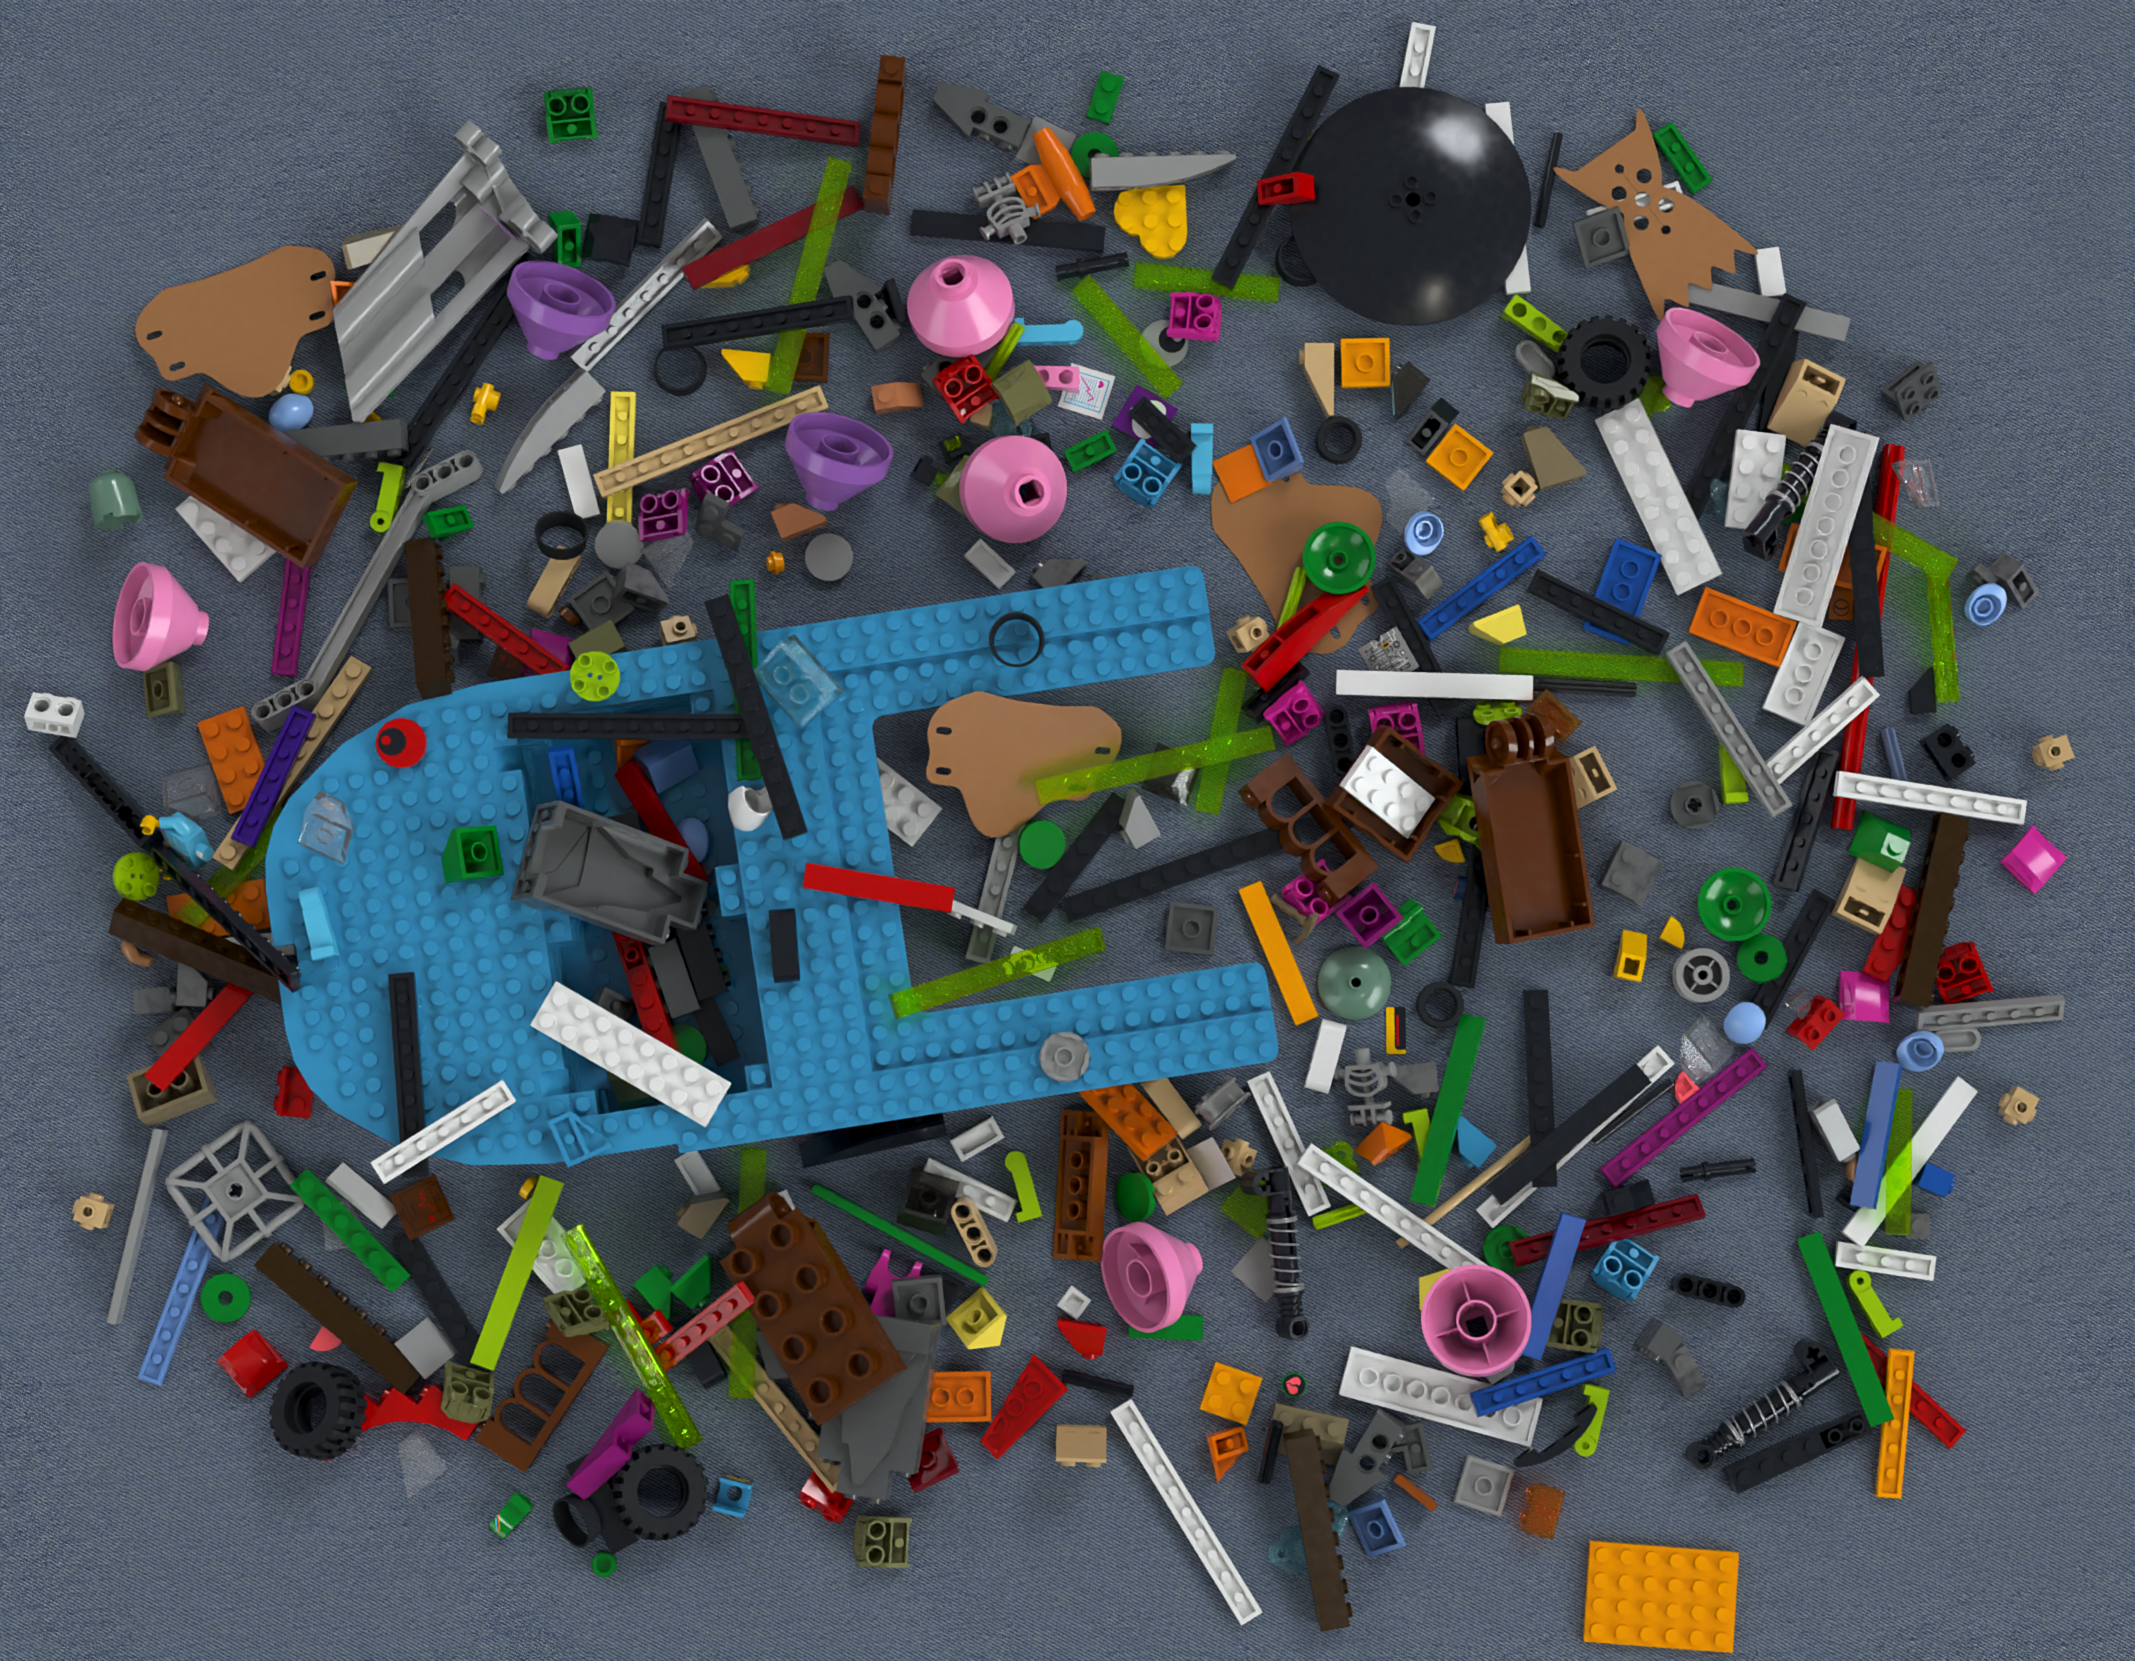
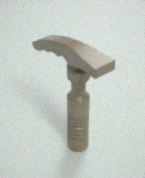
[1270,894,1319,944]

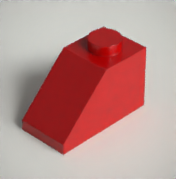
[1257,172,1315,205]

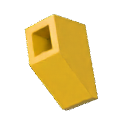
[1613,929,1647,983]

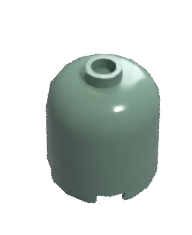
[88,469,143,531]

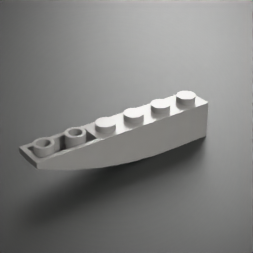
[1089,150,1236,191]
[494,367,606,494]

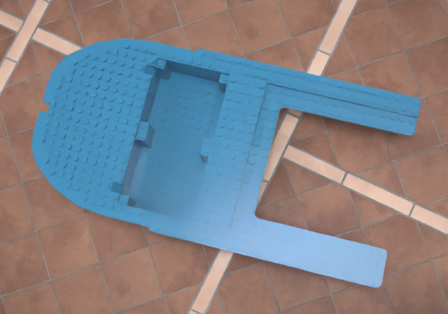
[265,566,1278,1166]

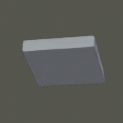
[1452,1454,1515,1517]

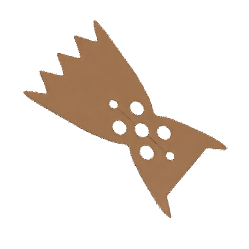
[1553,108,1758,322]

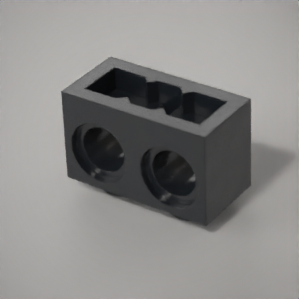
[1919,723,1976,782]

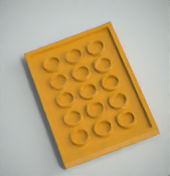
[1583,1540,1739,1653]

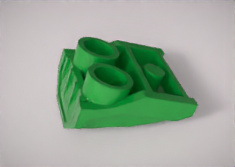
[544,87,598,144]

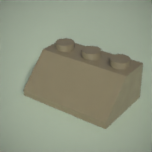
[126,1054,218,1128]
[1264,1401,1349,1466]

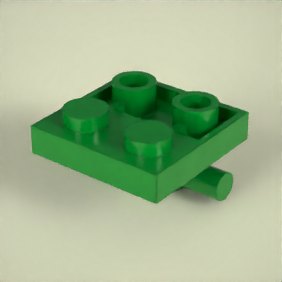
[1381,898,1442,967]

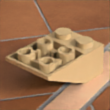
[1766,358,1846,448]
[1570,746,1617,809]
[1830,857,1907,935]
[1126,1122,1209,1216]
[1056,1424,1106,1467]

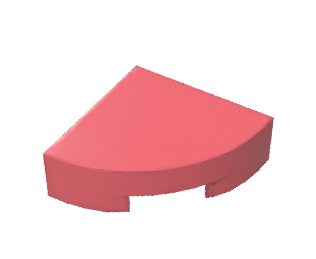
[1674,1069,1700,1104]
[309,1326,342,1351]

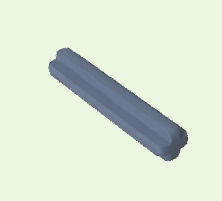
[1880,727,1908,782]

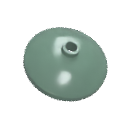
[1317,946,1391,1020]

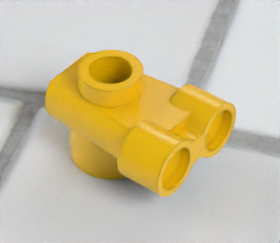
[470,383,501,425]
[1478,511,1514,552]

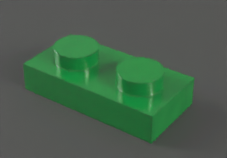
[1086,71,1124,125]
[1063,429,1117,474]

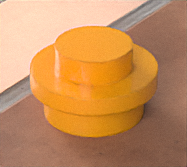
[766,551,785,575]

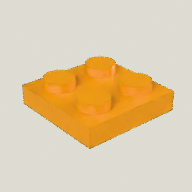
[1340,338,1391,389]
[1425,423,1493,492]
[1199,1361,1262,1425]

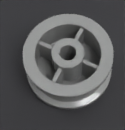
[1672,948,1730,1003]
[1194,1075,1251,1131]

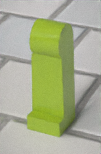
[1500,294,1567,352]
[370,462,407,534]
[1719,740,1749,805]
[1400,1108,1430,1171]
[1005,1151,1042,1223]
[1846,1270,1904,1338]
[1572,1382,1610,1457]

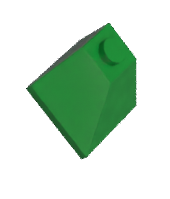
[1848,810,1910,873]
[441,825,504,884]
[669,1253,713,1309]

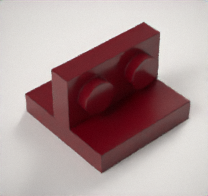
[908,1427,960,1493]

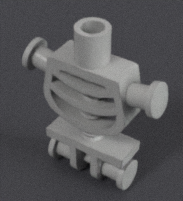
[971,172,1041,244]
[1334,1047,1397,1127]

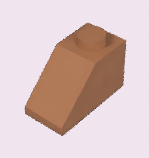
[871,382,924,416]
[771,502,828,542]

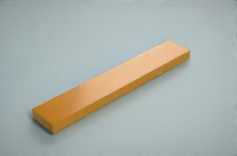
[1238,881,1318,1026]
[1875,1348,1915,1499]

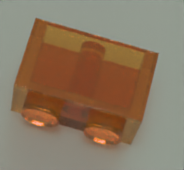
[1526,689,1582,743]
[1519,1481,1565,1540]

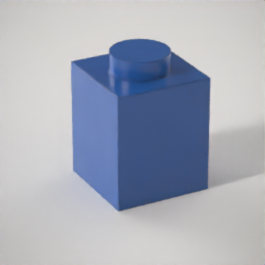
[1912,1163,1955,1197]

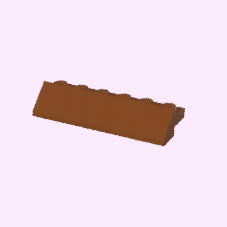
[1053,1110,1109,1262]

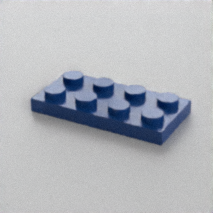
[1582,538,1662,646]

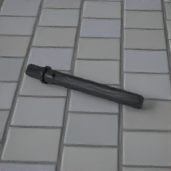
[1525,674,1637,697]

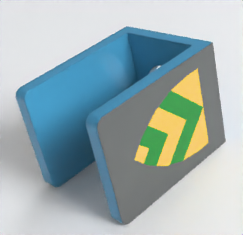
[712,1473,755,1518]

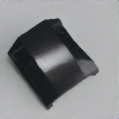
[581,214,638,267]

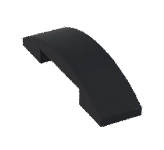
[1513,1402,1597,1467]

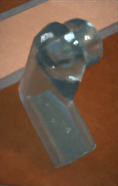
[1328,1500,1350,1537]

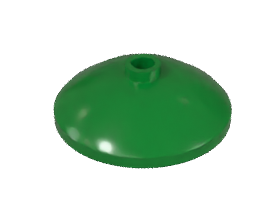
[1302,522,1376,595]
[1697,868,1772,941]

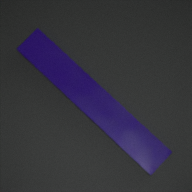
[231,706,317,849]

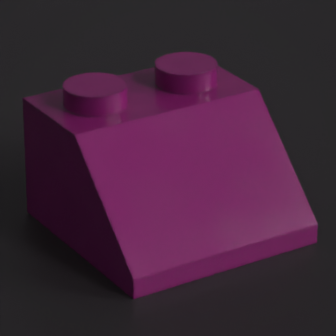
[1335,882,1404,950]

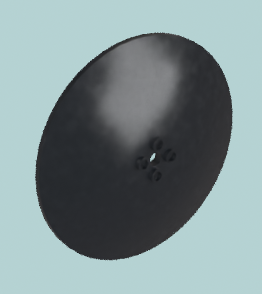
[1289,87,1532,326]

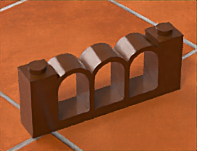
[863,55,907,215]
[1238,753,1379,906]
[475,1318,611,1473]

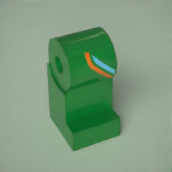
[488,1491,535,1540]

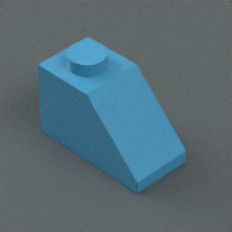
[1455,1115,1497,1169]

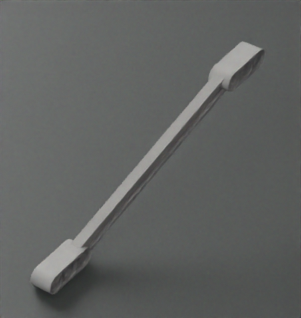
[251,450,483,731]

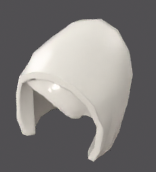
[728,786,773,831]

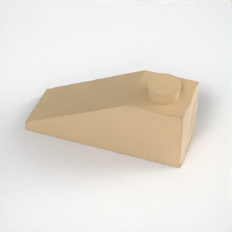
[1299,343,1334,419]

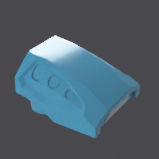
[1113,438,1182,508]
[1590,1238,1660,1302]

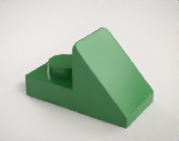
[422,505,474,541]

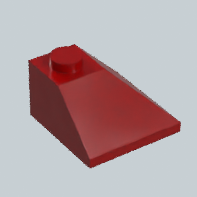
[1057,1317,1107,1360]

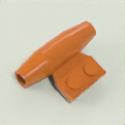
[1010,127,1096,221]

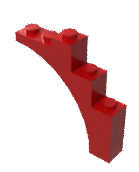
[323,1383,481,1462]

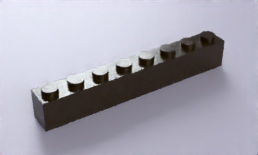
[405,537,455,700]
[1892,812,1970,1011]
[108,898,282,1004]
[254,1242,422,1394]
[1283,1428,1353,1632]

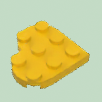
[1114,185,1187,259]

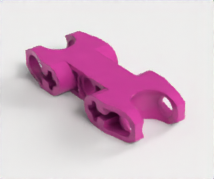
[864,1248,923,1317]

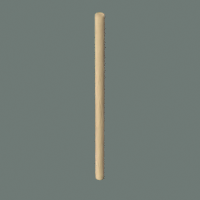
[1396,1135,1530,1249]

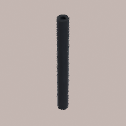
[1535,132,1563,228]
[1592,1078,1675,1145]

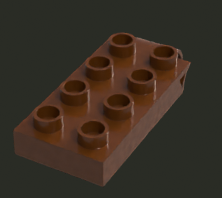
[134,384,359,568]
[1466,713,1595,944]
[720,1191,907,1425]

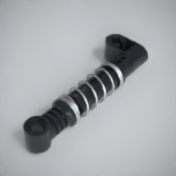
[1742,411,1857,561]
[1240,1166,1310,1341]
[1686,1338,1840,1469]

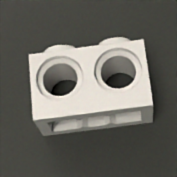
[24,692,85,738]

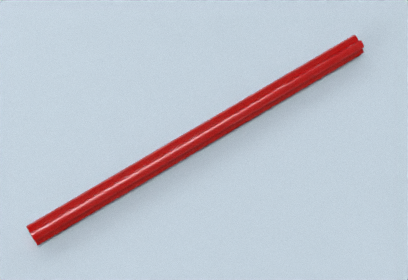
[1831,444,1905,831]

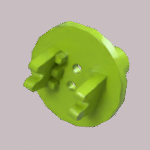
[570,651,620,702]
[1473,700,1522,725]
[113,852,160,901]

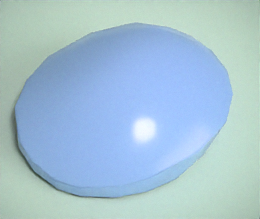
[269,393,314,431]
[1404,511,1444,556]
[1964,583,2007,626]
[676,818,710,863]
[1723,1002,1766,1044]
[1896,1031,1944,1072]

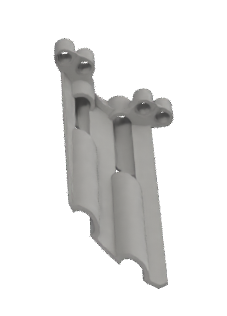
[333,120,558,423]

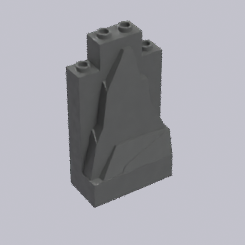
[511,800,709,946]
[817,1314,942,1504]

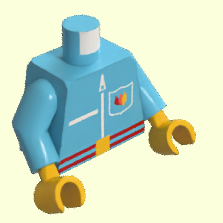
[140,811,215,880]

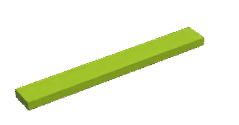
[470,1175,565,1371]

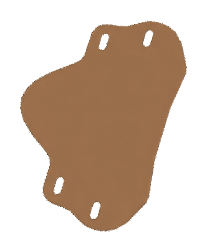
[135,245,335,398]
[1211,471,1382,654]
[926,691,1122,837]

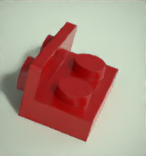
[1785,994,1844,1050]
[274,1066,314,1119]
[797,1470,854,1523]

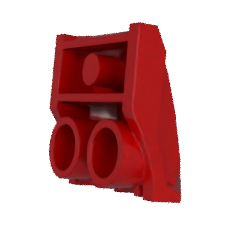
[932,354,1000,424]
[1936,942,1994,1005]
[216,1329,290,1399]

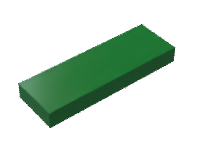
[1652,122,1713,195]
[1128,1314,1203,1341]

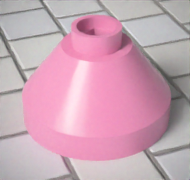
[907,255,1015,357]
[1656,308,1760,408]
[959,435,1067,543]
[112,562,209,672]
[1101,1222,1203,1333]
[1421,1265,1532,1377]

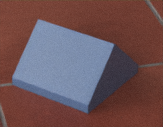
[1250,417,1304,482]
[632,740,700,795]
[1347,1496,1406,1558]

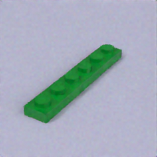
[289,1168,411,1293]

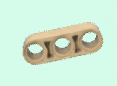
[526,545,582,618]
[1140,1078,1202,1140]
[951,1196,998,1267]

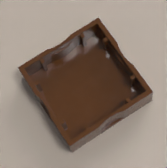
[1324,724,1464,863]

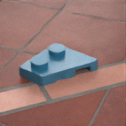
[547,1111,614,1168]

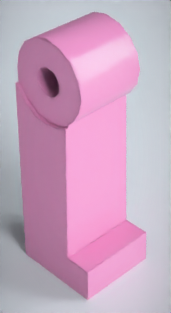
[1010,366,1080,393]

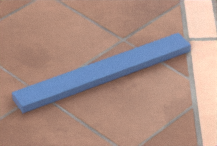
[137,1195,225,1386]

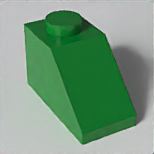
[548,210,581,268]
[633,1263,674,1320]

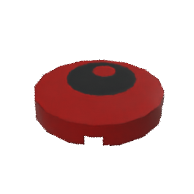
[376,718,427,768]

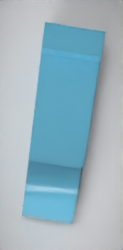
[1014,318,1084,347]
[1190,423,1213,494]
[299,886,340,961]

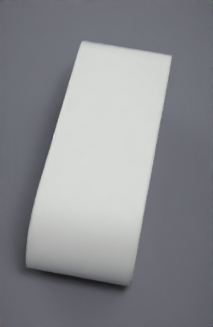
[1304,1019,1347,1094]

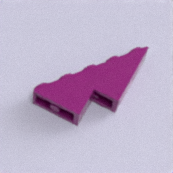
[566,1388,655,1500]

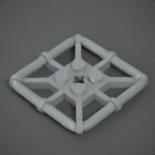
[164,1120,306,1262]

